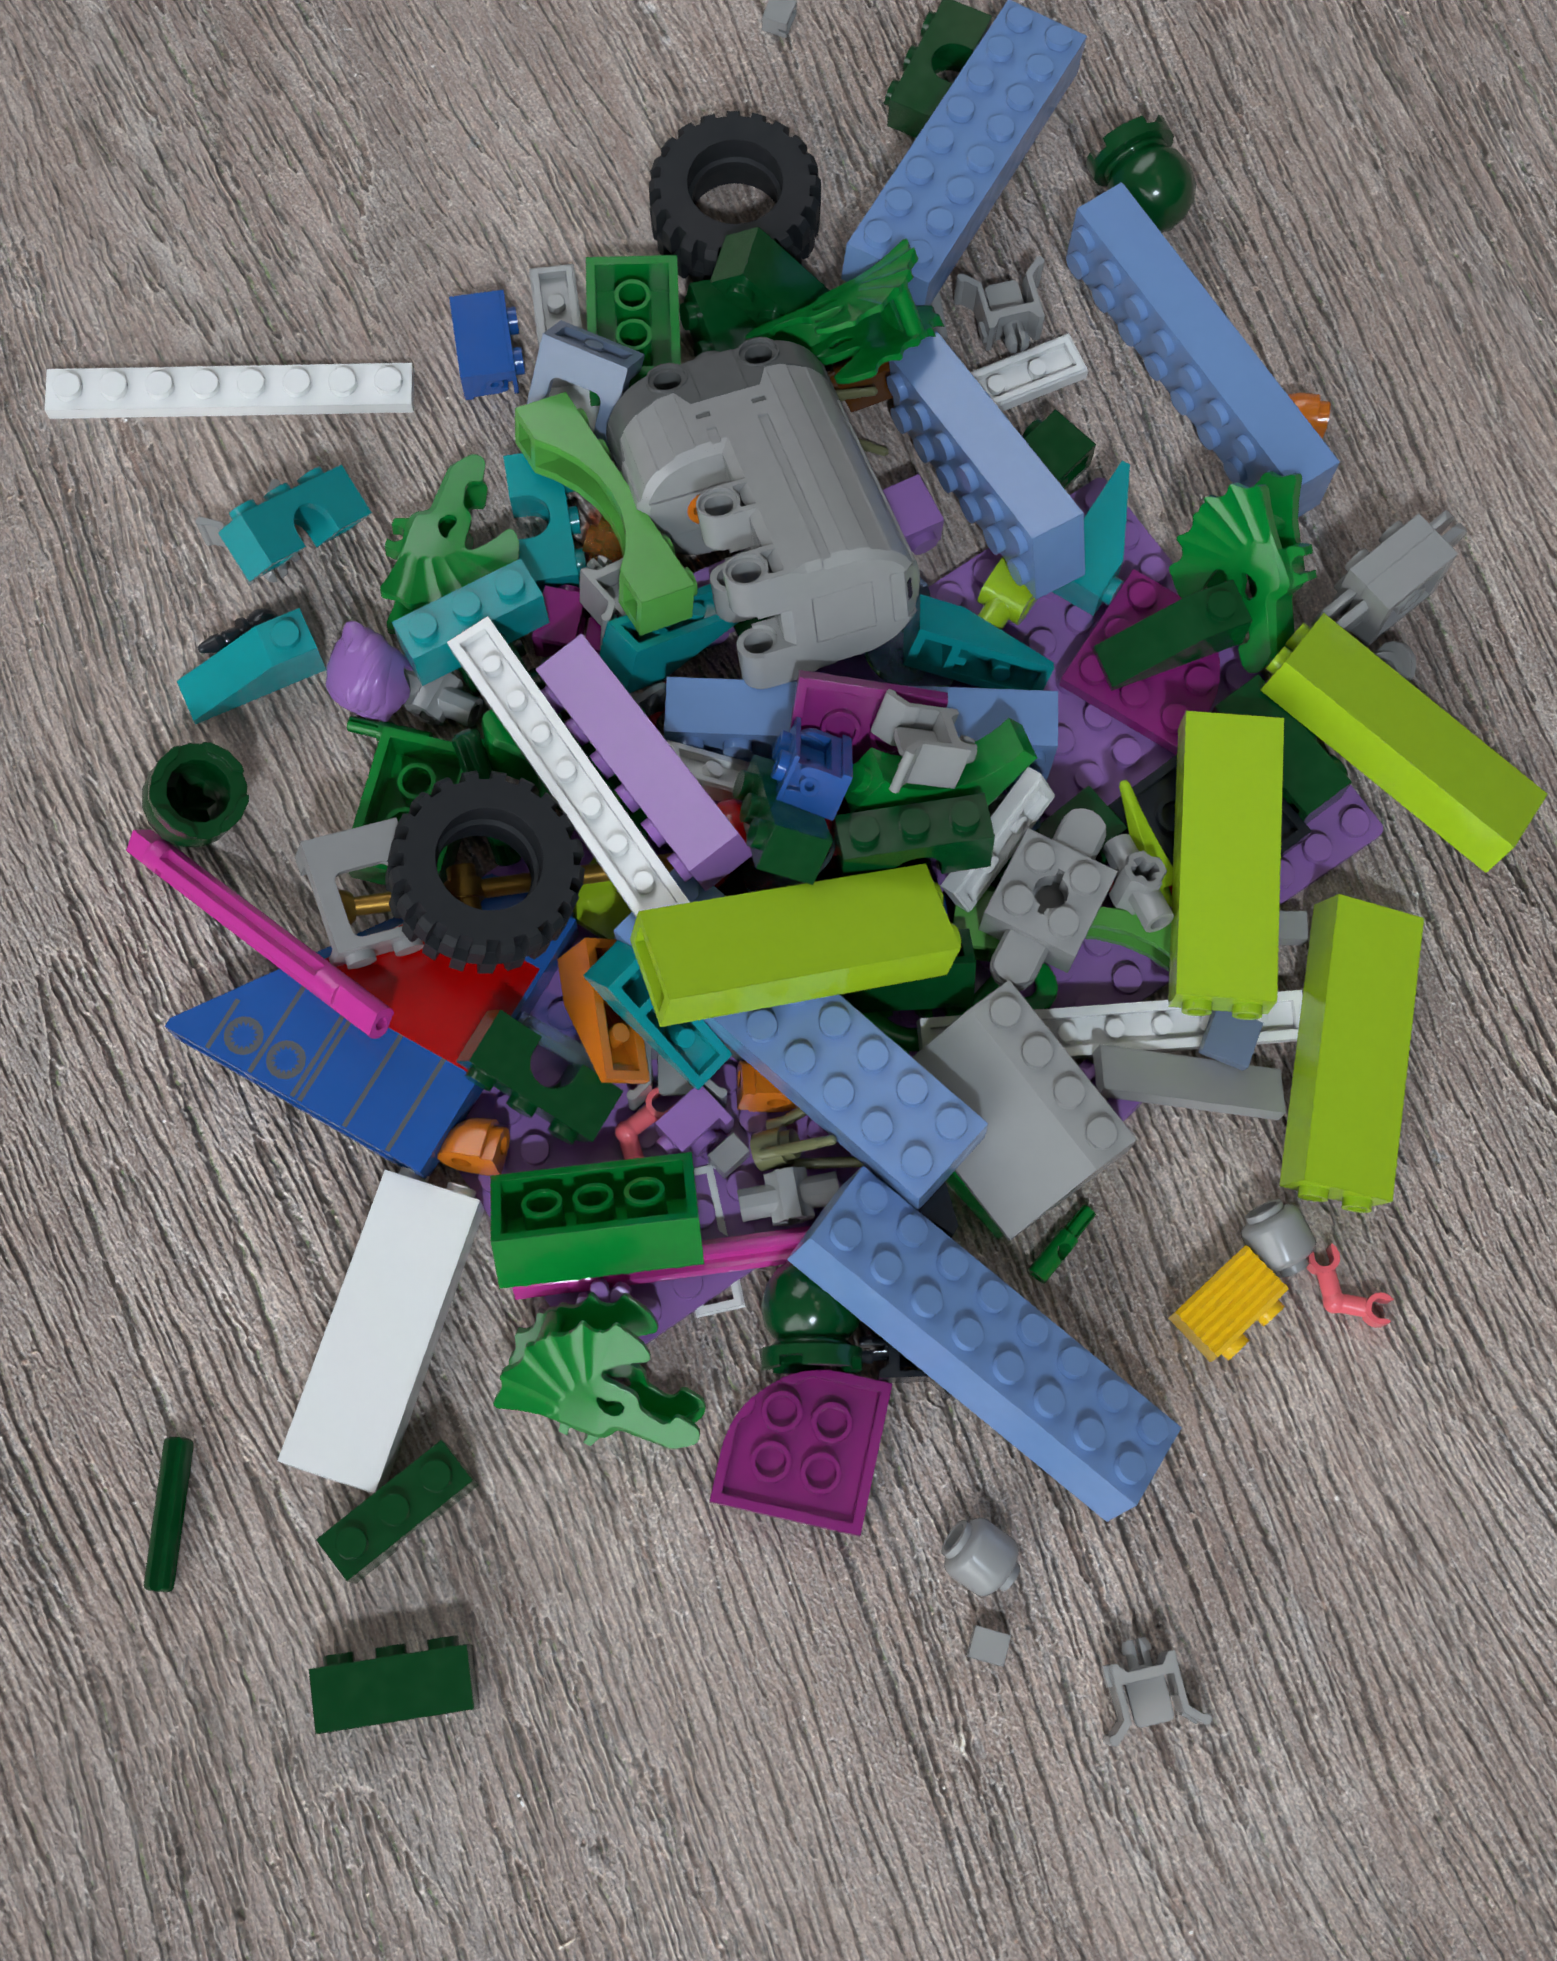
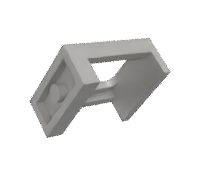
[295,818,424,969]

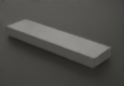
[1093,1044,1286,1120]

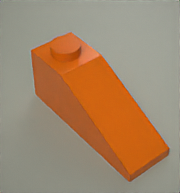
[557,937,650,1084]

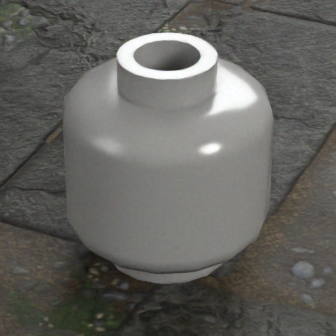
[1241,1199,1317,1277]
[941,1517,1020,1596]

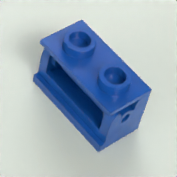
[449,290,525,401]
[771,717,853,821]

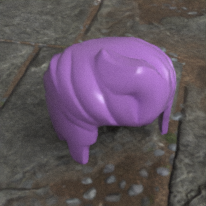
[326,621,413,722]

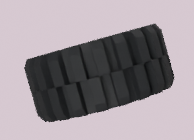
[649,111,821,282]
[385,771,585,974]

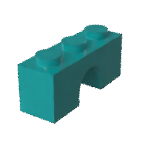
[503,453,587,594]
[218,464,372,582]
[392,558,550,686]

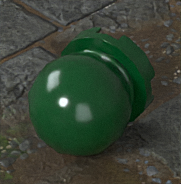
[1086,115,1196,233]
[142,742,249,847]
[760,1261,863,1375]

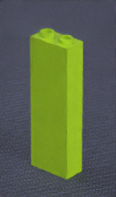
[1261,613,1548,873]
[1168,711,1284,1020]
[630,863,961,1027]
[1279,894,1424,1213]

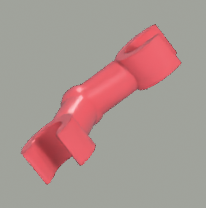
[615,1087,675,1160]
[1306,1243,1394,1328]

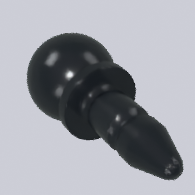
[198,608,278,653]

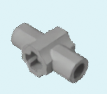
[404,668,483,728]
[1102,834,1174,933]
[737,1167,839,1226]

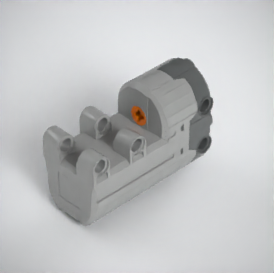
[606,337,920,689]

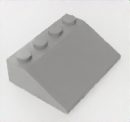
[912,980,1137,1241]

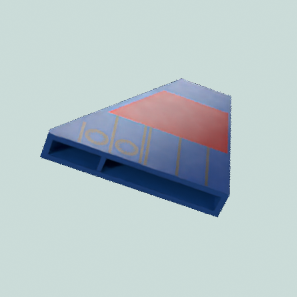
[165,873,579,1180]

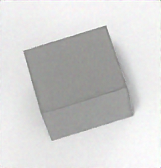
[762,0,797,38]
[1279,911,1308,946]
[707,1133,750,1179]
[966,1625,1011,1667]

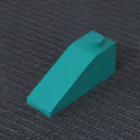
[1052,460,1130,616]
[599,584,738,693]
[903,594,1054,691]
[177,608,326,724]
[583,940,733,1090]

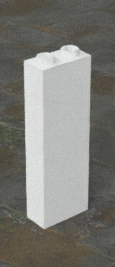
[277,1167,484,1494]

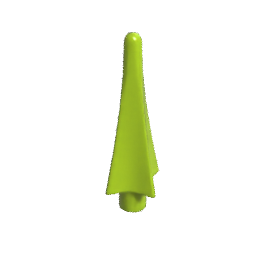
[1119,780,1173,907]

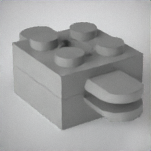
[1311,510,1467,647]
[979,808,1118,991]

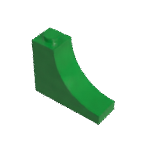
[845,718,1037,813]

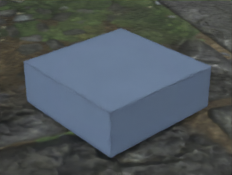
[1198,1010,1263,1071]

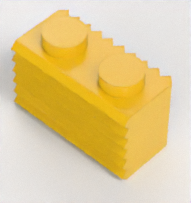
[1168,1245,1289,1363]

